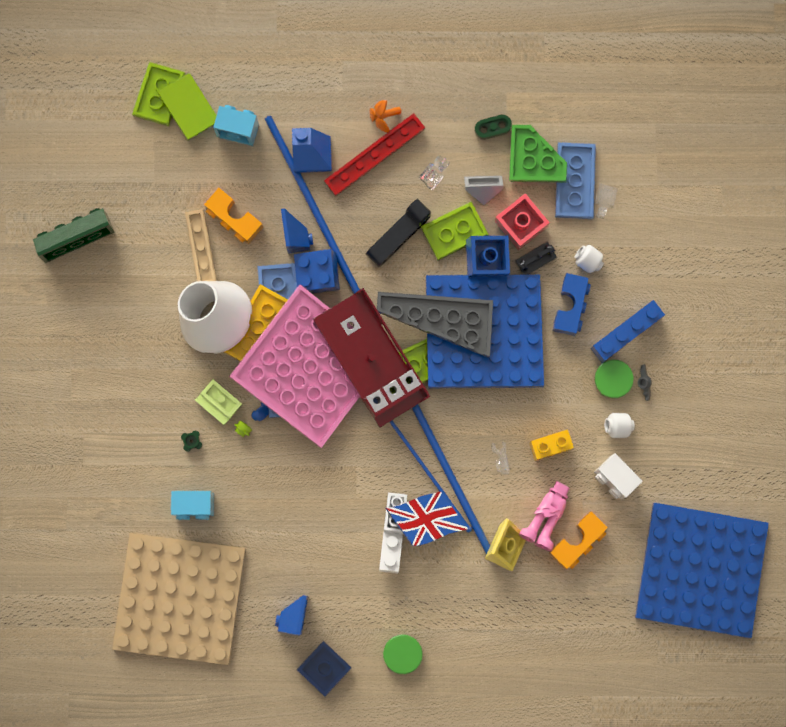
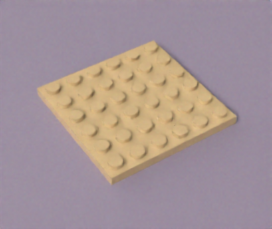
[112,533,246,665]

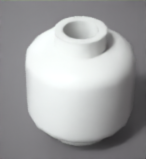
[575,245,604,273]
[604,413,635,438]

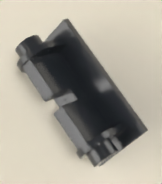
[515,241,557,275]

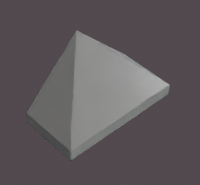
[464,176,503,205]

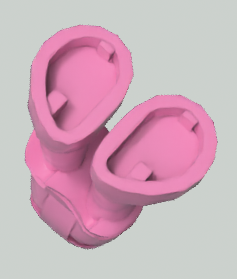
[519,481,570,551]

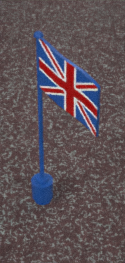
[373,398,473,546]

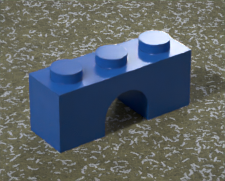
[552,273,591,336]

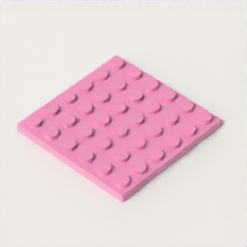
[229,285,360,448]

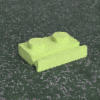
[195,379,243,425]

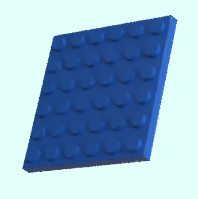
[426,274,544,389]
[635,503,769,638]

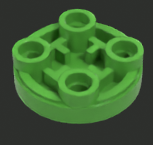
[594,360,634,398]
[383,634,423,674]

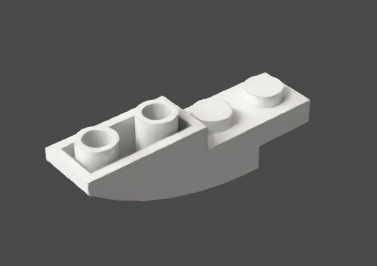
[379,493,407,574]

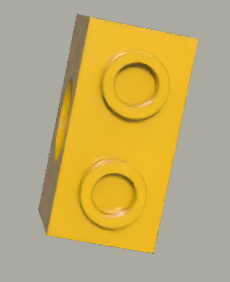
[529,429,574,461]

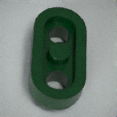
[474,115,512,140]

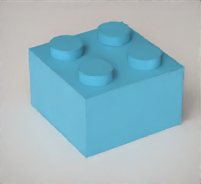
[213,105,259,146]
[171,491,214,520]

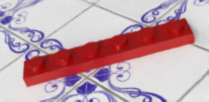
[324,113,425,197]

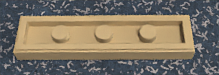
[185,209,217,282]

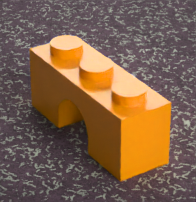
[204,188,263,244]
[549,511,608,569]

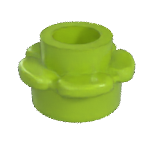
[234,420,252,437]

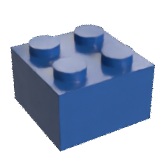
[466,236,510,277]
[294,249,340,294]

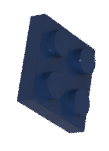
[297,641,352,697]

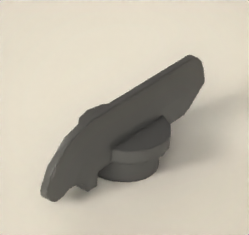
[638,364,652,401]

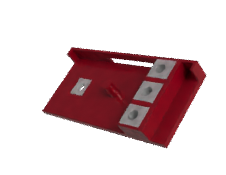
[313,288,431,428]

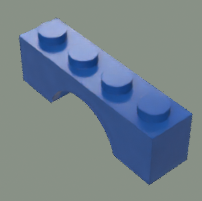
[591,300,665,363]

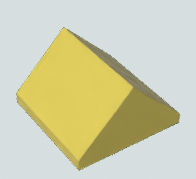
[485,519,526,571]

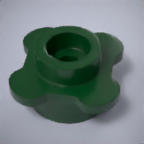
[181,431,202,452]

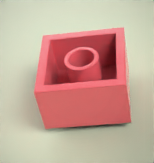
[494,193,550,250]

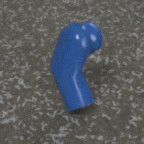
[251,402,269,421]

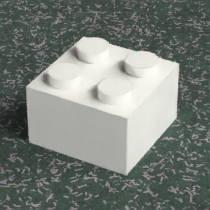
[594,453,643,500]

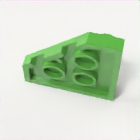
[509,125,567,183]

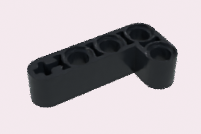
[366,198,431,267]

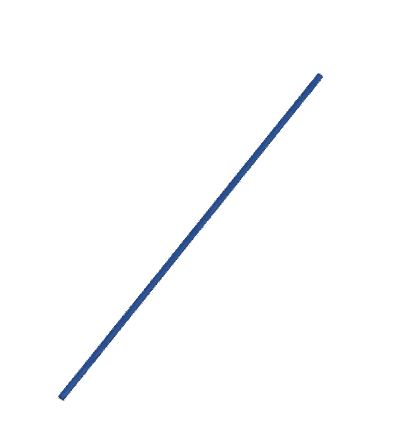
[265,115,490,555]

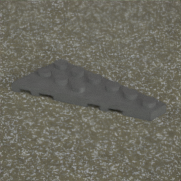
[377,292,493,358]

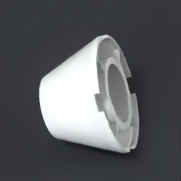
[178,281,252,354]

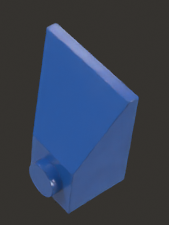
[292,128,332,173]
[281,208,314,254]
[275,595,308,635]

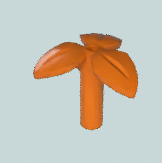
[369,100,402,133]

